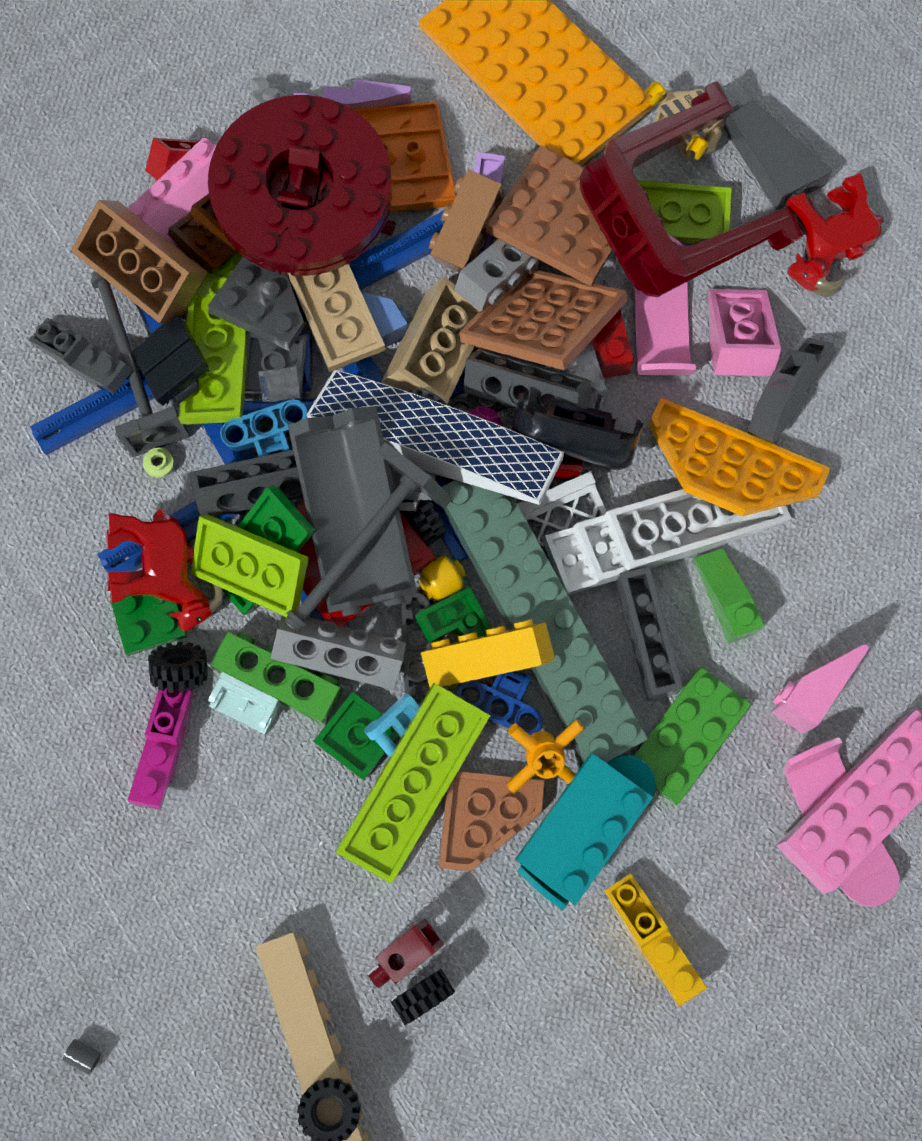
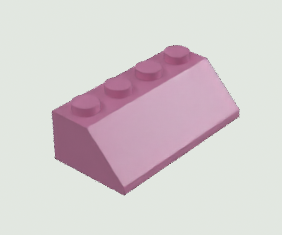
[128,137,216,252]

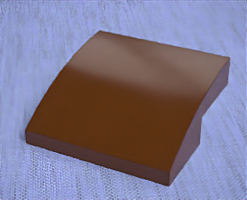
[167,194,238,275]

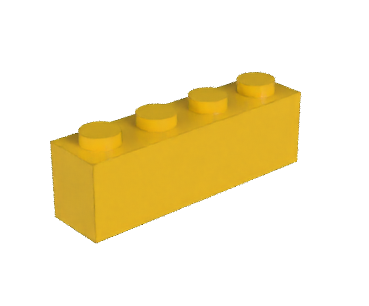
[421,619,555,688]

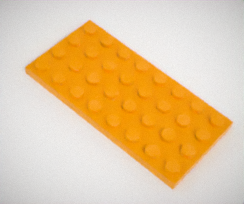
[419,0,654,166]

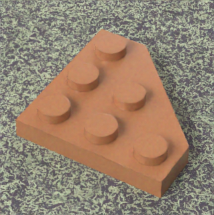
[439,771,545,872]

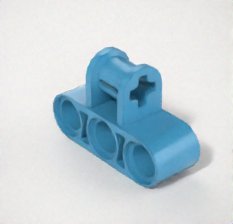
[220,399,308,457]

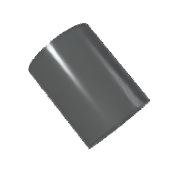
[62,1039,101,1075]

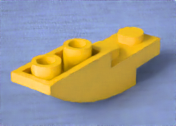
[604,873,707,1008]

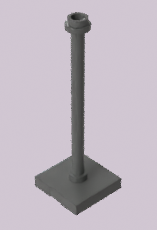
[91,271,190,457]
[284,442,452,632]

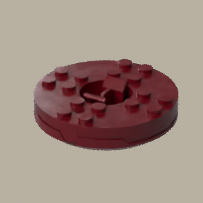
[208,95,392,276]

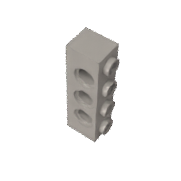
[454,239,541,312]
[270,615,406,690]

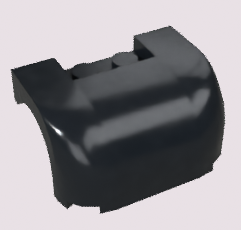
[512,393,643,470]

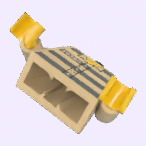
[644,81,724,161]

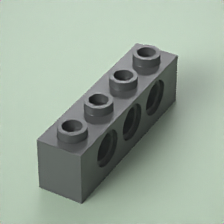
[463,347,591,415]
[190,450,303,517]
[616,567,683,701]

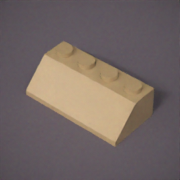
[381,276,480,404]

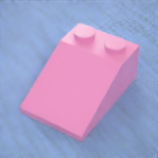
[708,289,781,376]
[771,644,870,734]

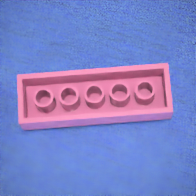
[776,709,922,894]

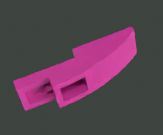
[128,688,193,810]

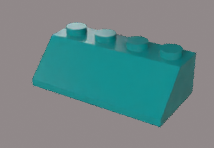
[515,752,653,906]

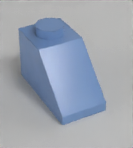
[361,292,410,348]

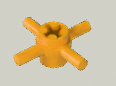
[506,719,585,793]

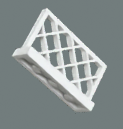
[517,471,607,566]

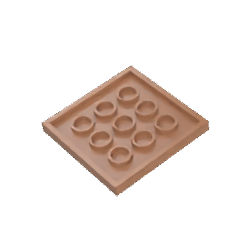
[485,145,613,286]
[459,270,627,370]

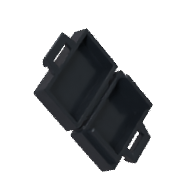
[132,315,210,406]

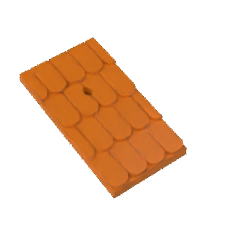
[353,101,457,213]

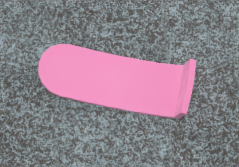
[634,235,696,375]
[783,737,900,907]

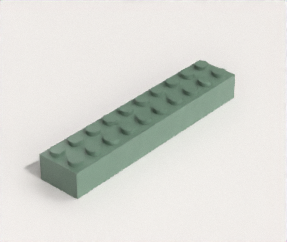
[441,480,648,763]

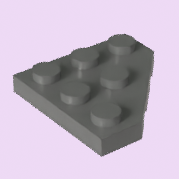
[208,257,304,351]

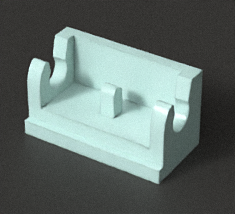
[208,672,282,735]

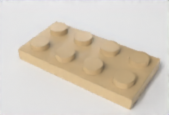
[287,264,385,372]

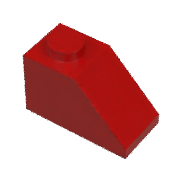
[145,138,200,182]

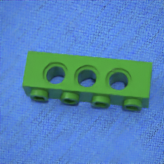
[210,631,342,725]

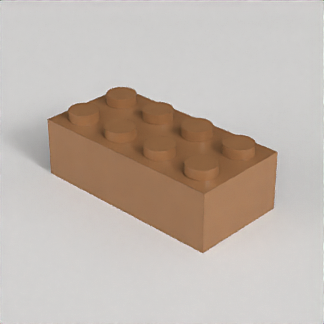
[71,200,208,323]

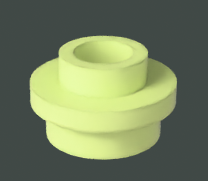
[143,448,174,478]

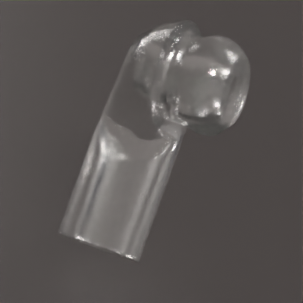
[603,254,629,289]

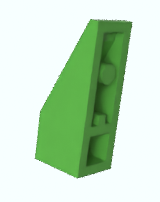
[693,548,765,644]

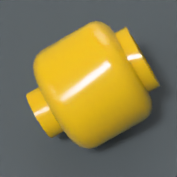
[418,556,466,602]

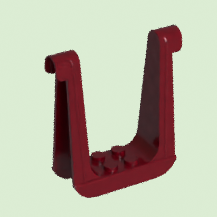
[580,81,805,297]

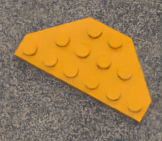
[649,397,830,517]

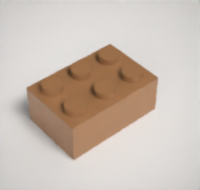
[429,169,505,273]

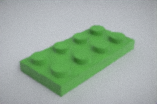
[633,666,751,806]

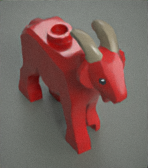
[786,173,884,297]
[106,509,224,632]

